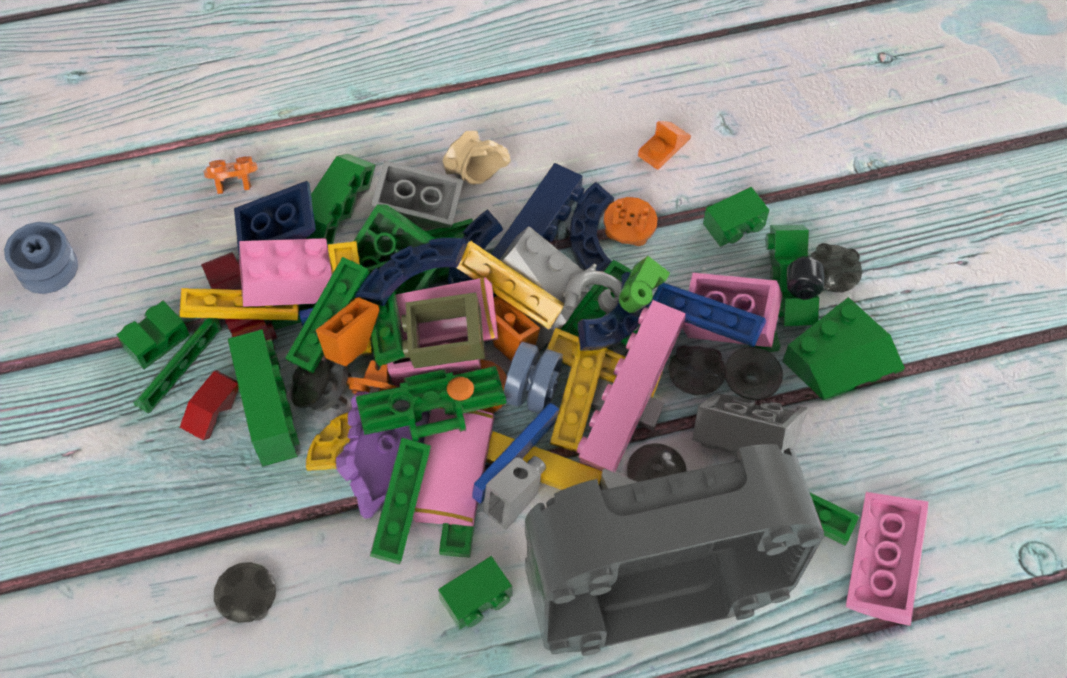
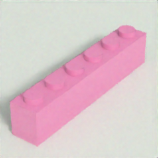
[577,300,685,473]

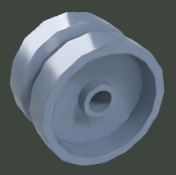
[4,222,78,294]
[504,342,563,414]

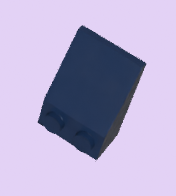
[234,181,315,255]

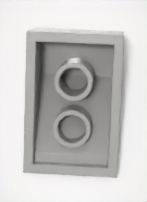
[370,160,463,228]

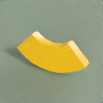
[306,412,351,471]

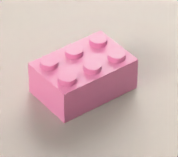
[239,239,332,307]
[683,273,782,347]

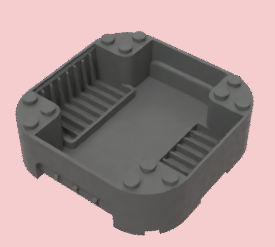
[525,444,824,656]

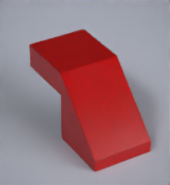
[179,370,239,441]

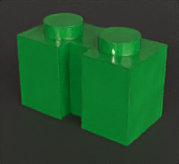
[703,187,770,247]
[116,300,190,370]
[438,556,513,630]

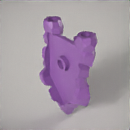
[336,391,430,519]

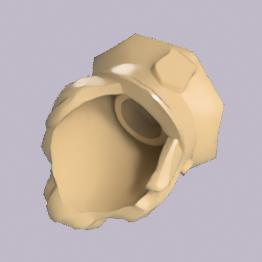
[443,131,511,185]

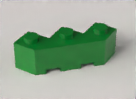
[306,154,376,247]
[765,224,819,326]

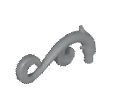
[563,264,649,313]

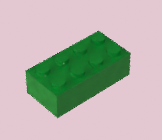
[228,330,300,467]

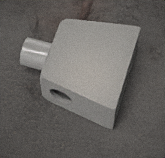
[483,456,546,530]

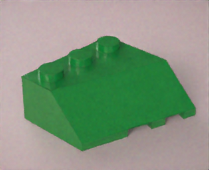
[354,204,444,294]
[782,297,905,400]

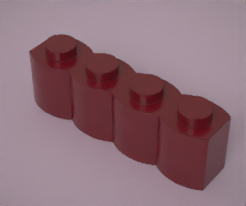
[201,252,278,349]

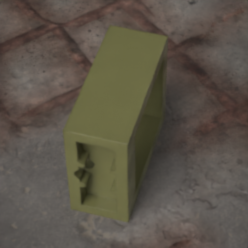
[401,292,485,369]

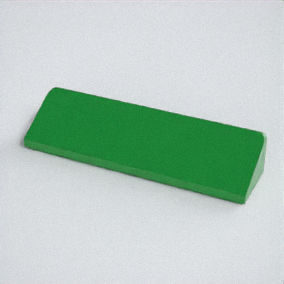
[133,318,222,414]

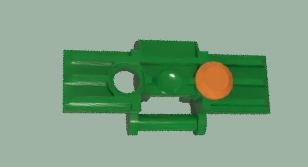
[355,366,507,442]

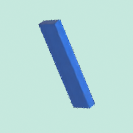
[648,283,766,347]
[472,403,559,504]

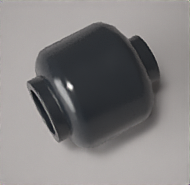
[787,256,825,300]

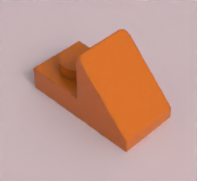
[638,121,691,170]

